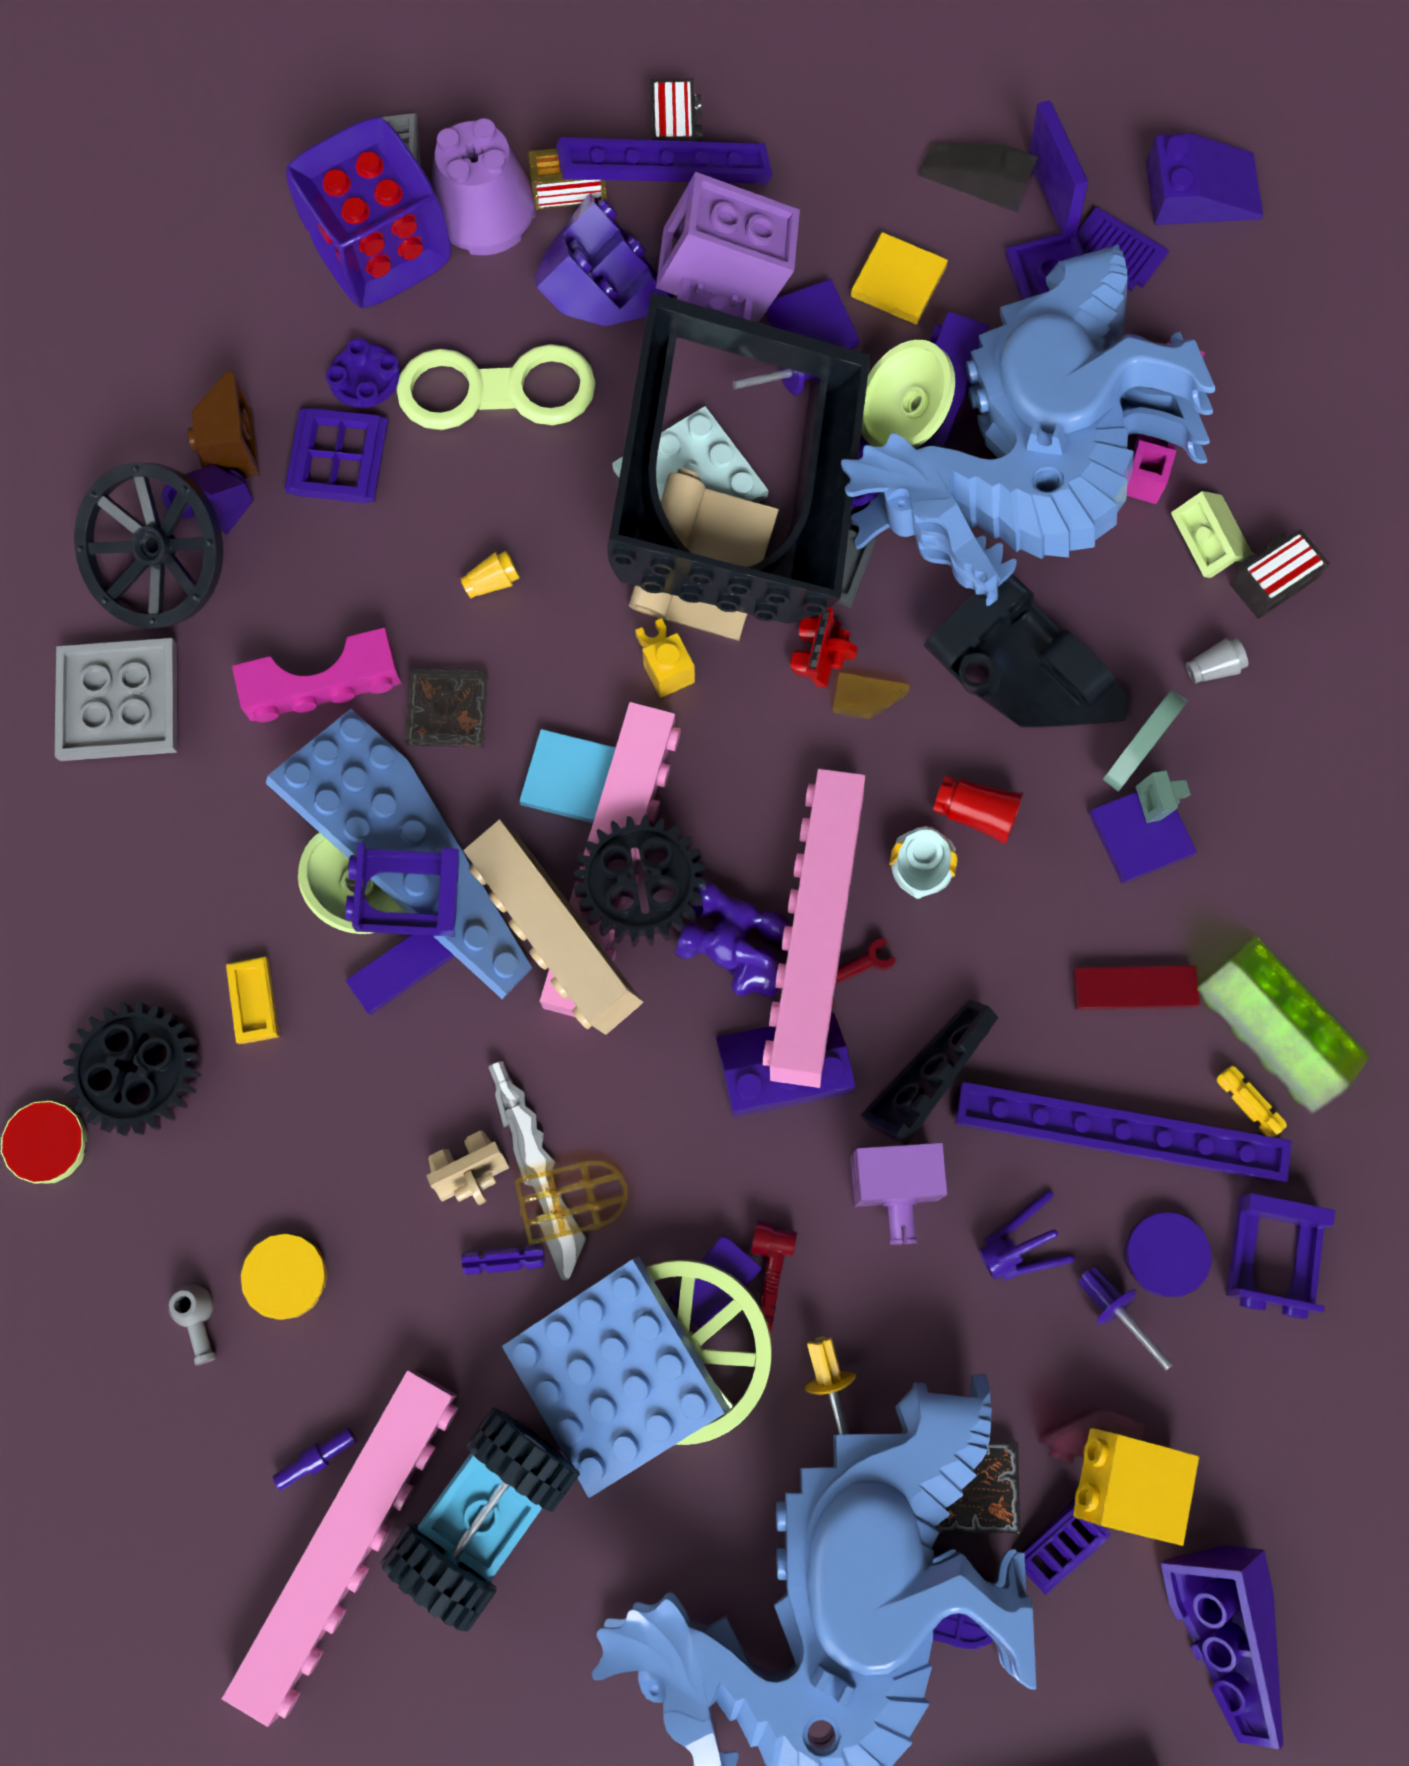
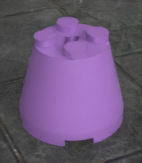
[430,118,536,255]

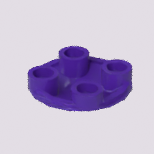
[326,338,400,408]

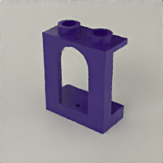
[346,843,460,937]
[1226,1193,1335,1319]

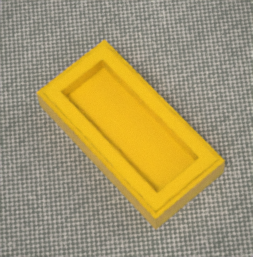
[226,957,280,1044]

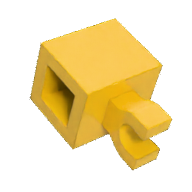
[635,618,695,698]

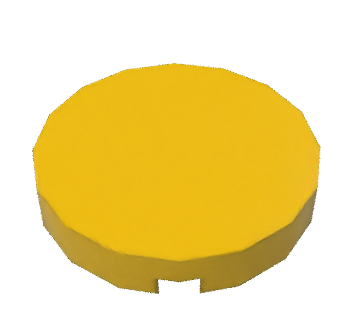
[241,1234,328,1320]

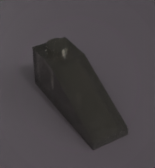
[918,143,1038,213]

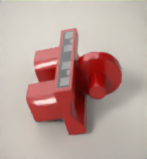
[790,608,858,688]

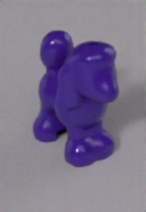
[674,880,792,997]

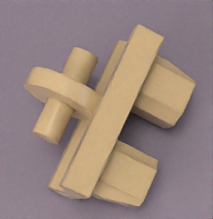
[426,1131,509,1205]

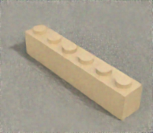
[463,819,644,1035]

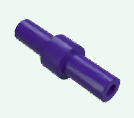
[272,1427,357,1491]

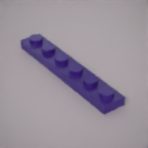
[556,137,772,184]

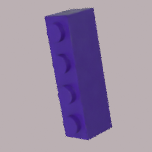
[916,312,990,450]

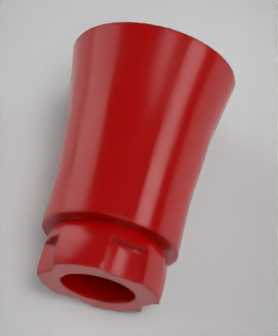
[933,776,1024,845]

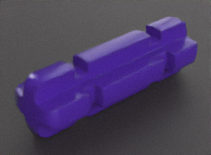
[462,1245,545,1275]

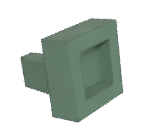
[1136,770,1191,823]

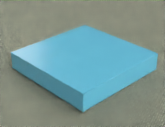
[519,729,616,823]

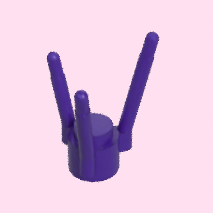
[979,1191,1075,1281]

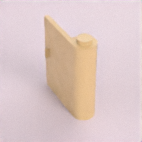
[629,468,779,641]

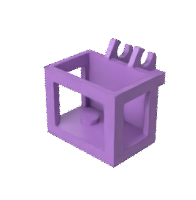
[656,172,800,322]

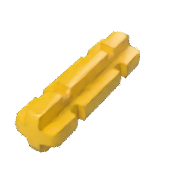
[1216,1065,1287,1137]

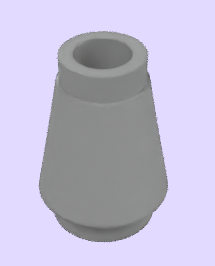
[1186,638,1248,684]

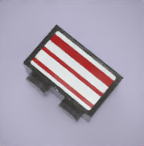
[651,78,702,142]
[1230,529,1330,619]

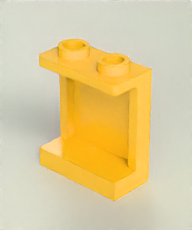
[1073,1428,1199,1546]

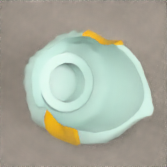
[889,826,958,899]

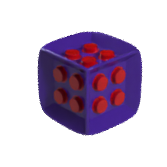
[286,117,451,308]

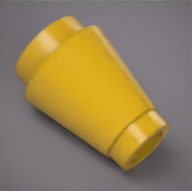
[460,551,520,598]

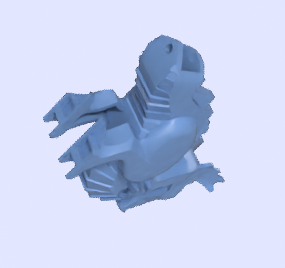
[841,244,1215,606]
[592,1374,1036,1766]

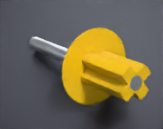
[804,1336,856,1435]

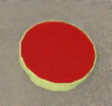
[1,1101,88,1184]

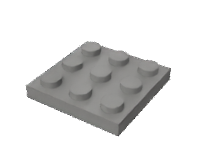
[55,638,177,761]

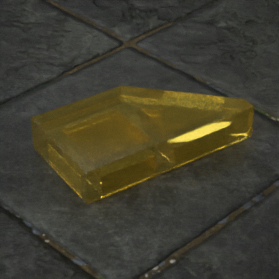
[832,672,910,719]

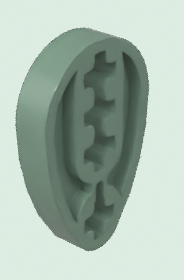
[1103,689,1189,792]

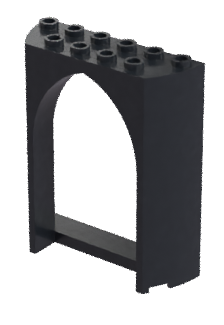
[607,292,871,624]

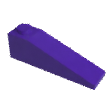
[1161,1546,1283,1749]

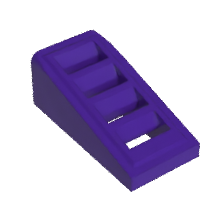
[1021,1499,1111,1595]

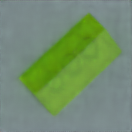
[1197,936,1370,1113]

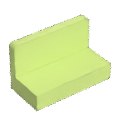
[1171,491,1254,578]

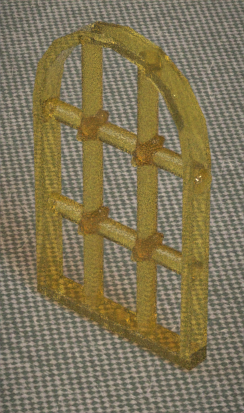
[514,1160,628,1245]

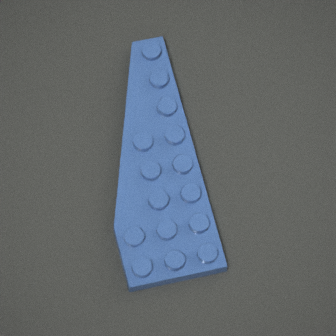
[266,709,532,1000]

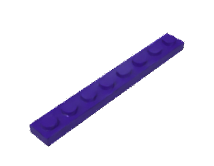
[954,1082,1291,1183]

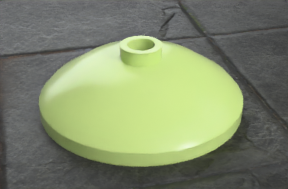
[861,340,955,449]
[298,832,407,934]

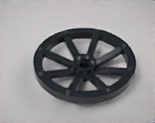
[74,462,223,628]

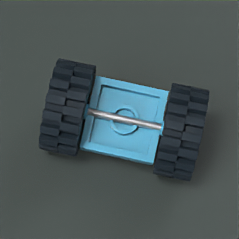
[380,1407,580,1632]

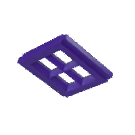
[285,408,389,503]

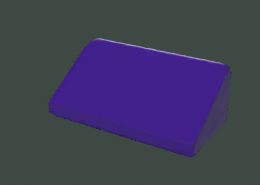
[669,1236,762,1328]

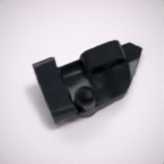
[924,573,1128,728]

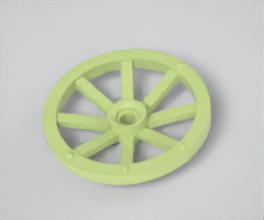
[646,1259,772,1445]

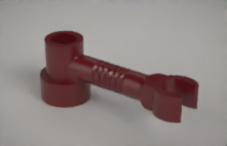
[751,1220,798,1335]

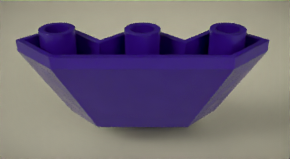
[534,193,674,326]

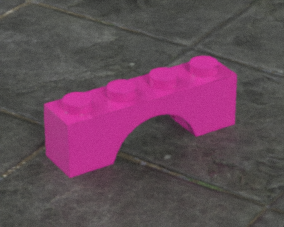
[1127,342,1205,504]
[232,628,401,722]

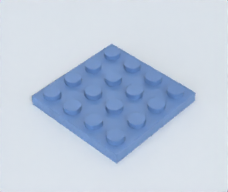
[502,1256,730,1498]

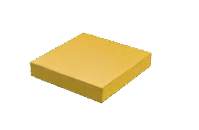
[851,232,948,325]

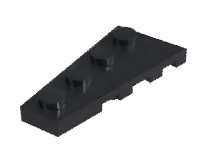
[860,999,999,1145]

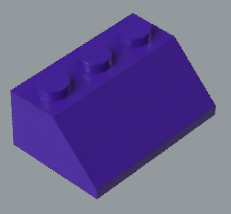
[716,1013,856,1118]

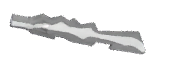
[488,1061,586,1280]

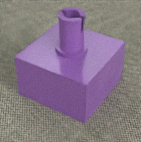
[850,1143,947,1245]

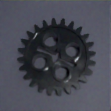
[573,815,706,947]
[63,1001,201,1136]

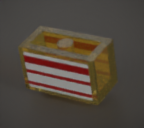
[528,149,607,210]

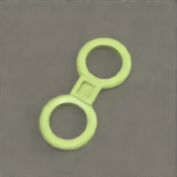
[396,344,596,430]

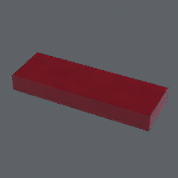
[1073,966,1200,1010]

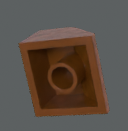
[187,371,260,478]

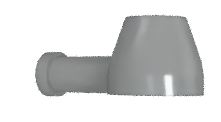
[168,1284,216,1365]

